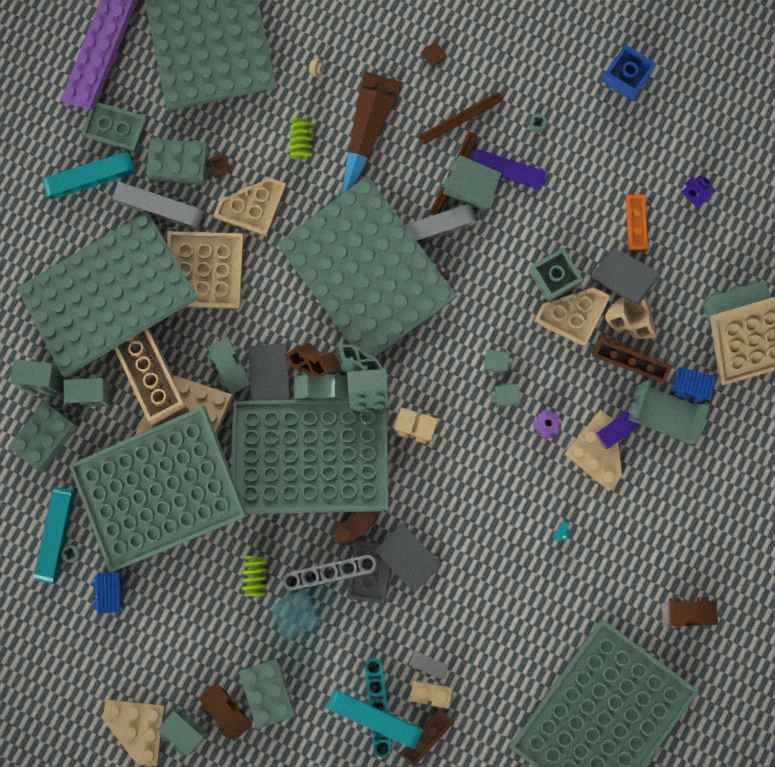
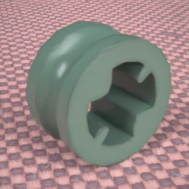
[529,114,547,133]
[61,545,81,563]

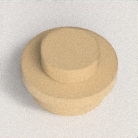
[309,58,324,77]

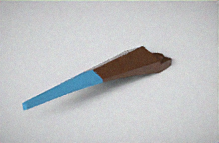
[341,72,401,195]

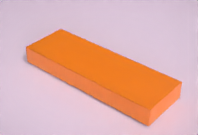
[625,195,648,252]

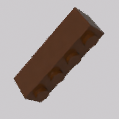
[592,335,672,384]

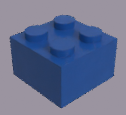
[602,44,656,101]

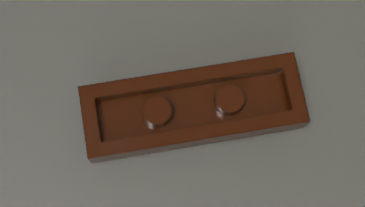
[399,709,454,767]

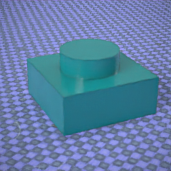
[552,521,570,542]

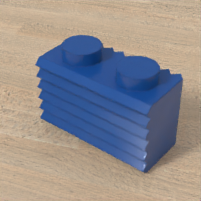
[671,367,716,403]
[93,573,124,614]

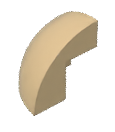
[605,296,656,339]

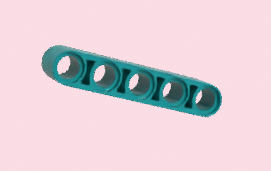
[42,152,135,199]
[34,487,75,584]
[365,658,392,757]
[326,689,423,749]

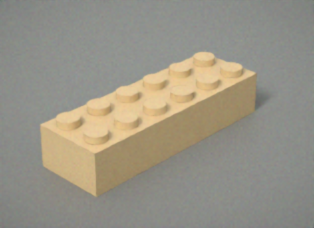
[114,328,189,427]

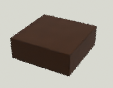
[421,41,447,68]
[208,153,232,178]

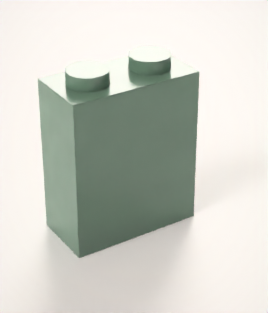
[443,156,501,211]

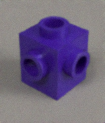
[682,174,716,208]

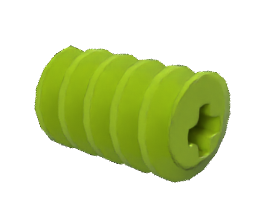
[289,118,314,160]
[241,556,268,597]

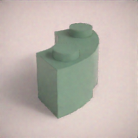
[207,336,251,394]
[335,344,383,373]
[294,371,349,400]

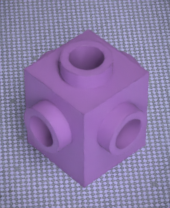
[533,410,562,438]

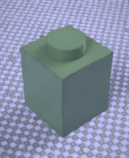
[483,350,512,374]
[491,384,520,408]

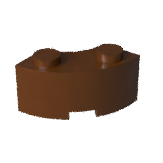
[284,343,341,377]
[334,511,377,544]
[661,597,718,627]
[199,682,252,741]

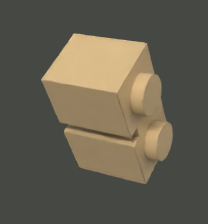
[394,407,438,444]
[410,680,452,709]

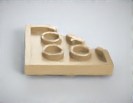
[213,177,287,237]
[534,287,610,347]
[564,410,622,491]
[103,699,165,766]

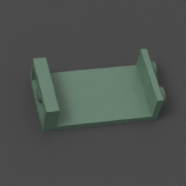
[628,381,709,445]

